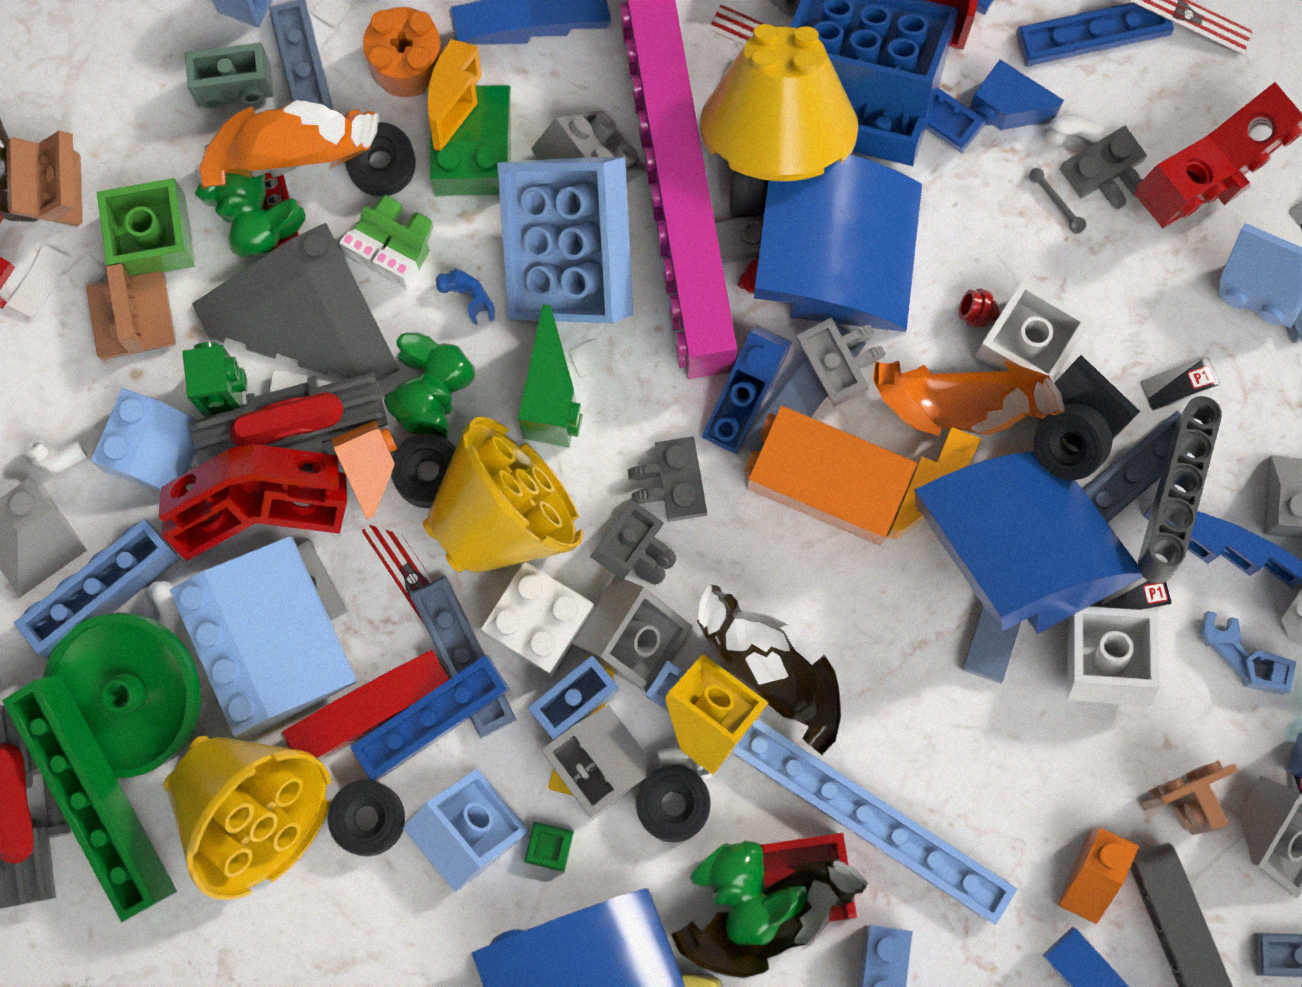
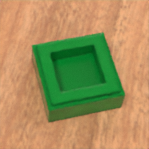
[524,822,574,872]

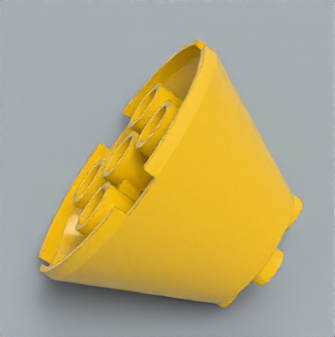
[700,24,858,181]
[423,417,583,573]
[163,736,331,900]

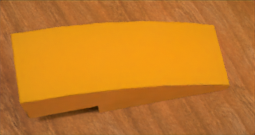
[427,39,482,151]
[888,427,981,540]

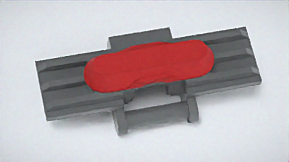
[189,372,388,465]
[0,705,71,909]

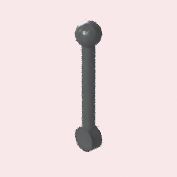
[1029,168,1086,234]

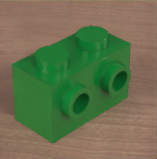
[182,342,248,417]

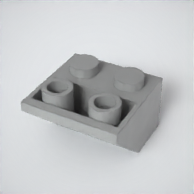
[531,110,645,183]
[541,705,657,821]

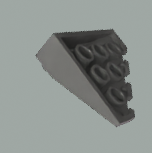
[192,222,400,381]

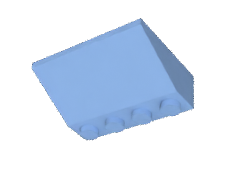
[497,157,634,323]
[169,537,358,737]

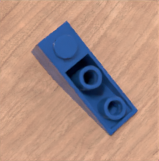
[701,325,793,455]

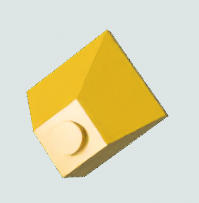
[665,654,769,775]

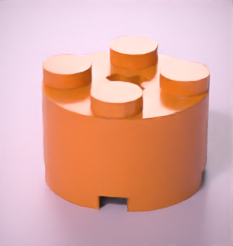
[363,7,443,97]

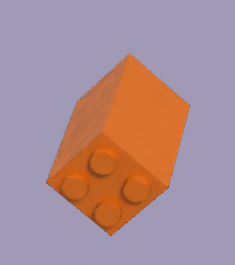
[744,405,917,546]

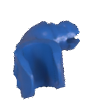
[435,268,495,325]

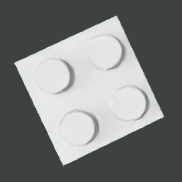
[975,279,1091,382]
[480,562,595,679]
[1067,607,1160,706]

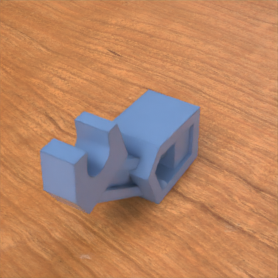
[1200,611,1297,695]

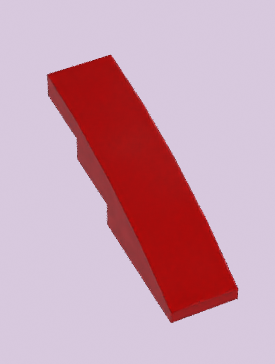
[281,650,449,760]

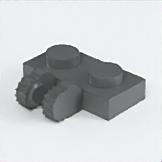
[1059,125,1147,210]
[627,436,707,522]
[590,500,677,585]

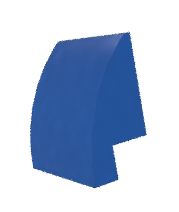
[789,0,959,166]
[754,154,922,332]
[914,451,1143,634]
[472,888,685,987]

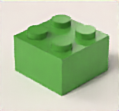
[96,178,196,276]

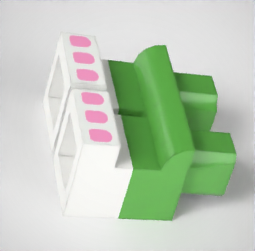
[339,195,434,290]

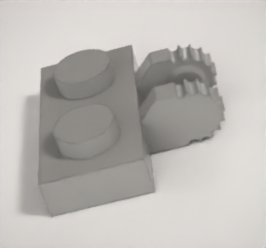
[796,317,886,407]

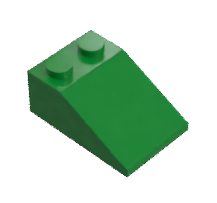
[430,85,511,196]
[518,304,583,448]

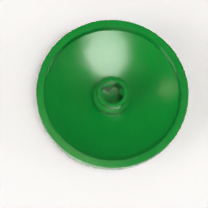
[43,612,201,778]

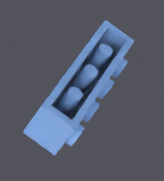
[14,519,181,659]

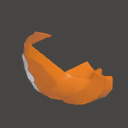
[198,100,379,189]
[873,361,1065,436]

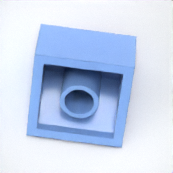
[1218,223,1302,328]
[91,388,197,492]
[403,769,529,892]

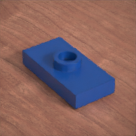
[926,88,985,153]

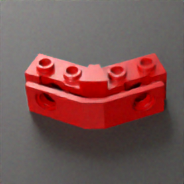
[1134,82,1302,229]
[159,444,347,561]

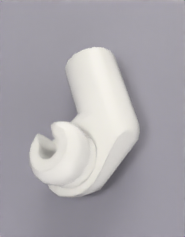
[1045,114,1104,145]
[24,439,88,473]
[147,581,182,634]
[657,744,715,780]

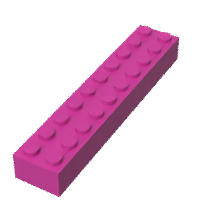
[620,0,737,379]

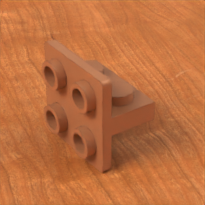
[6,130,83,227]
[86,263,176,360]
[1141,760,1239,835]

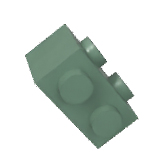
[184,42,274,109]

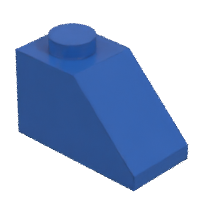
[969,59,1064,130]

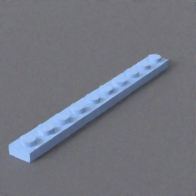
[645,661,1018,925]

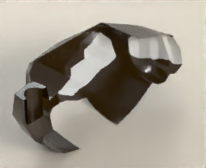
[697,584,841,755]
[671,858,868,978]

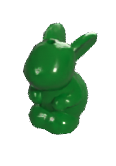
[195,173,306,257]
[384,332,476,439]
[689,840,808,946]

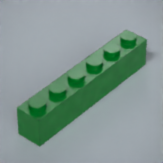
[2,674,178,923]

